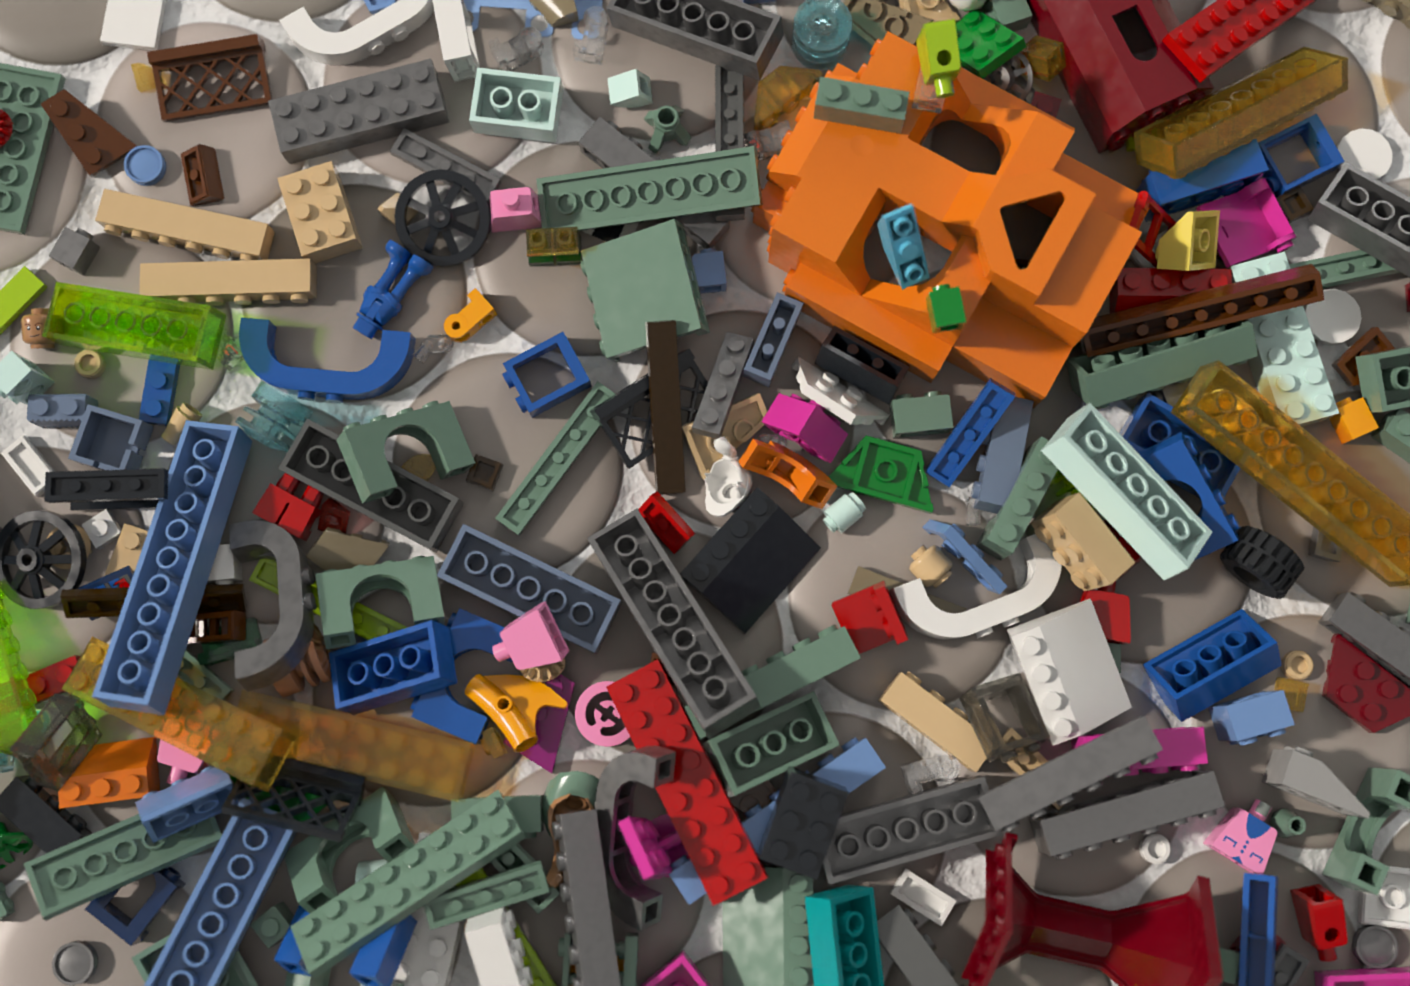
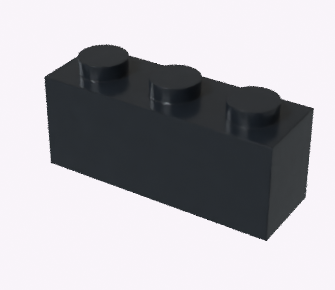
[815,325,909,405]
[0,775,92,854]

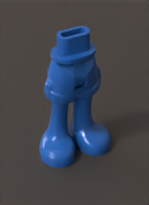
[352,240,434,340]

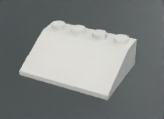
[1007,599,1132,746]

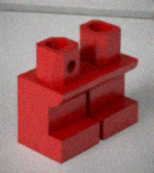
[252,473,324,542]

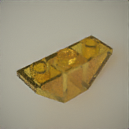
[754,66,823,134]

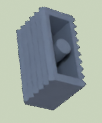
[27,394,98,428]

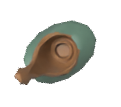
[542,771,599,888]

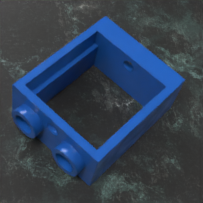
[1258,114,1345,197]
[502,332,592,418]

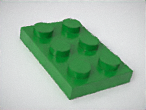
[955,9,1027,79]

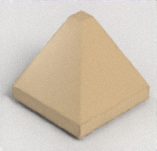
[378,192,418,225]

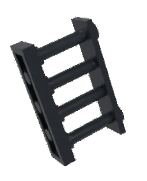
[45,468,168,511]

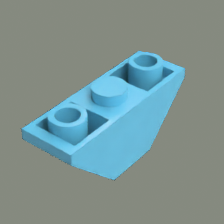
[877,204,930,290]

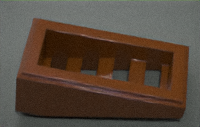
[188,610,246,644]

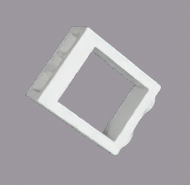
[432,0,480,82]

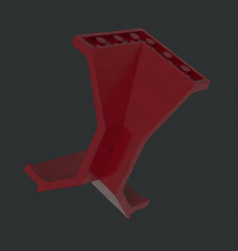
[961,832,1223,986]

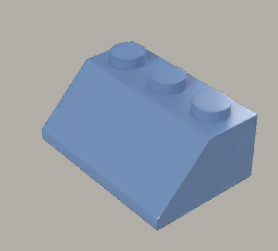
[135,764,239,843]

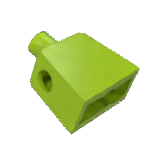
[916,19,961,98]

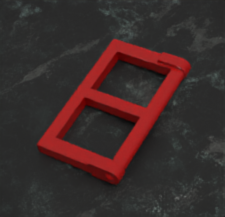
[1129,191,1177,268]

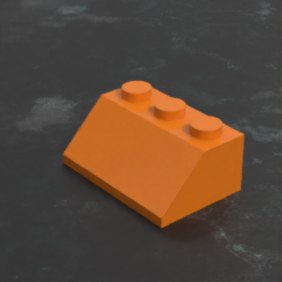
[57,737,160,809]

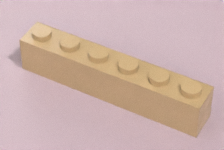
[95,189,275,260]
[139,258,317,307]

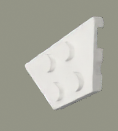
[792,356,890,425]

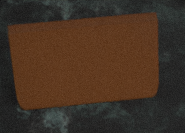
[181,144,224,207]

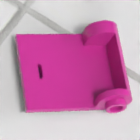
[1195,178,1297,268]

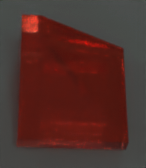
[317,498,351,534]

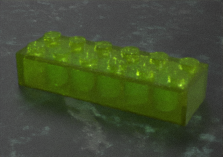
[42,282,227,370]

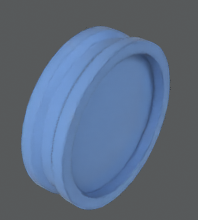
[124,145,166,186]

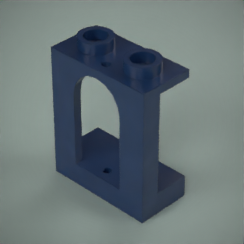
[85,866,186,946]

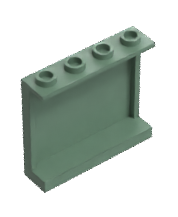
[580,219,710,362]

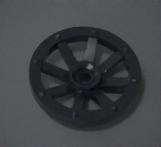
[395,170,491,267]
[0,510,87,609]

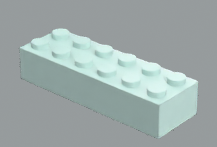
[1228,252,1339,430]
[1041,403,1212,580]

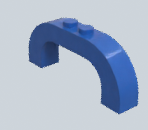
[239,317,416,403]

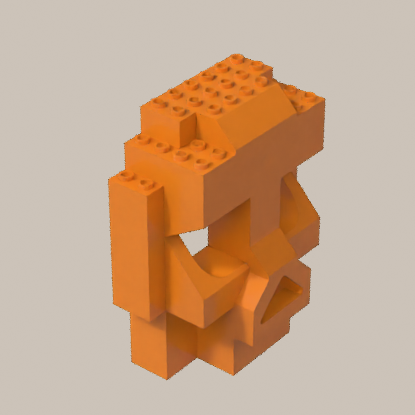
[751,31,1149,409]

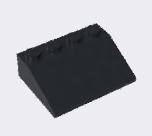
[680,487,821,634]

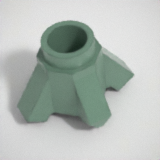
[644,105,692,153]

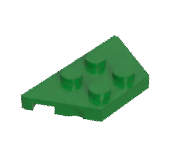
[828,435,934,514]

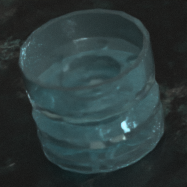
[792,0,852,70]
[235,380,314,453]

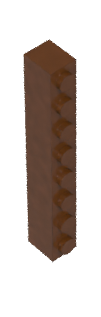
[1082,264,1325,357]

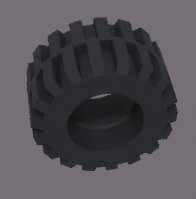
[1220,526,1305,599]

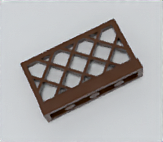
[147,34,273,122]

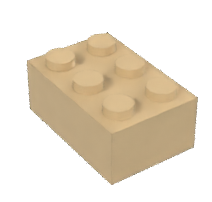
[277,161,363,264]
[1030,492,1135,591]

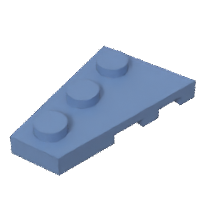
[922,519,1007,594]

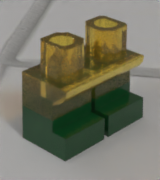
[526,227,582,266]

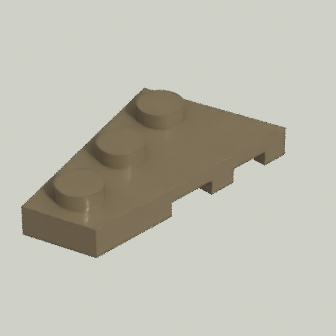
[835,0,933,46]

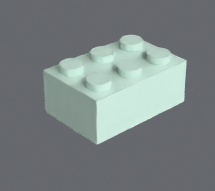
[469,67,564,143]

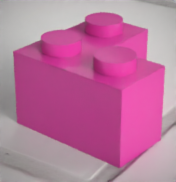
[761,393,848,463]

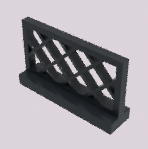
[590,348,708,469]
[222,749,366,843]

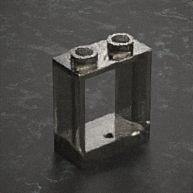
[959,673,1050,763]
[9,693,103,792]

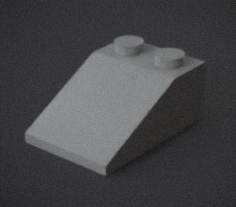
[1262,746,1370,819]

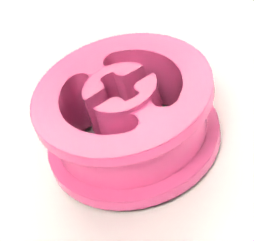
[575,681,630,747]

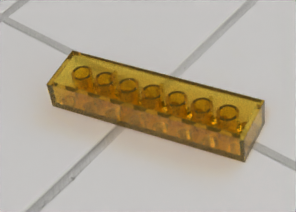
[1134,47,1348,179]
[62,636,297,792]
[226,689,476,802]

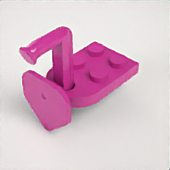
[618,814,689,880]

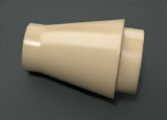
[161,402,202,446]

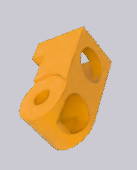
[444,288,498,343]

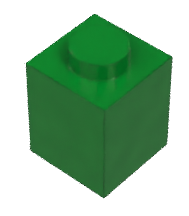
[926,284,966,334]

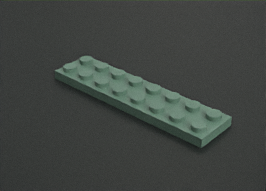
[536,146,763,235]
[290,790,526,979]

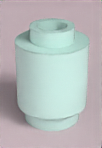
[823,492,866,534]

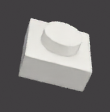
[81,509,122,550]

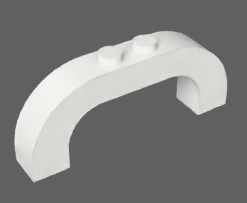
[279,0,434,66]
[889,534,1062,640]

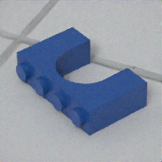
[1138,432,1241,560]
[410,608,513,745]
[274,904,418,986]

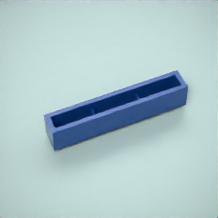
[1239,873,1279,986]

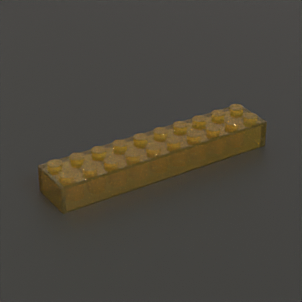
[1171,360,1410,587]

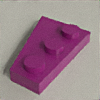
[503,674,575,773]

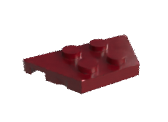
[1322,633,1410,733]

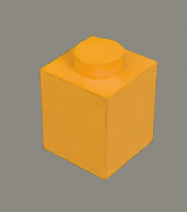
[1329,397,1379,444]

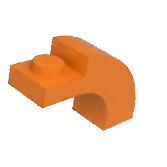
[738,438,837,509]

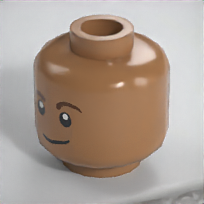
[21,308,62,349]

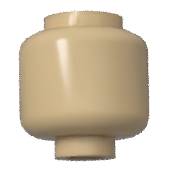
[909,545,953,588]

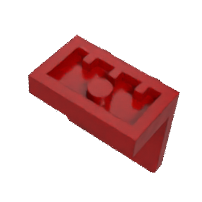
[832,581,908,654]

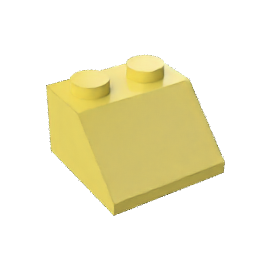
[1155,210,1220,271]

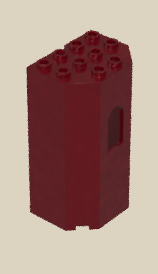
[1026,0,1214,154]

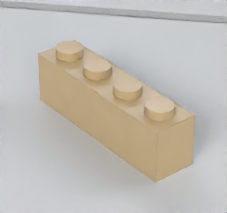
[878,671,997,773]

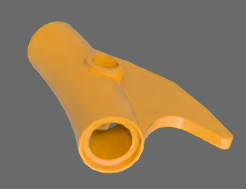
[464,674,568,753]

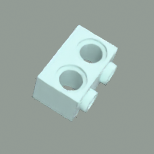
[0,351,55,405]

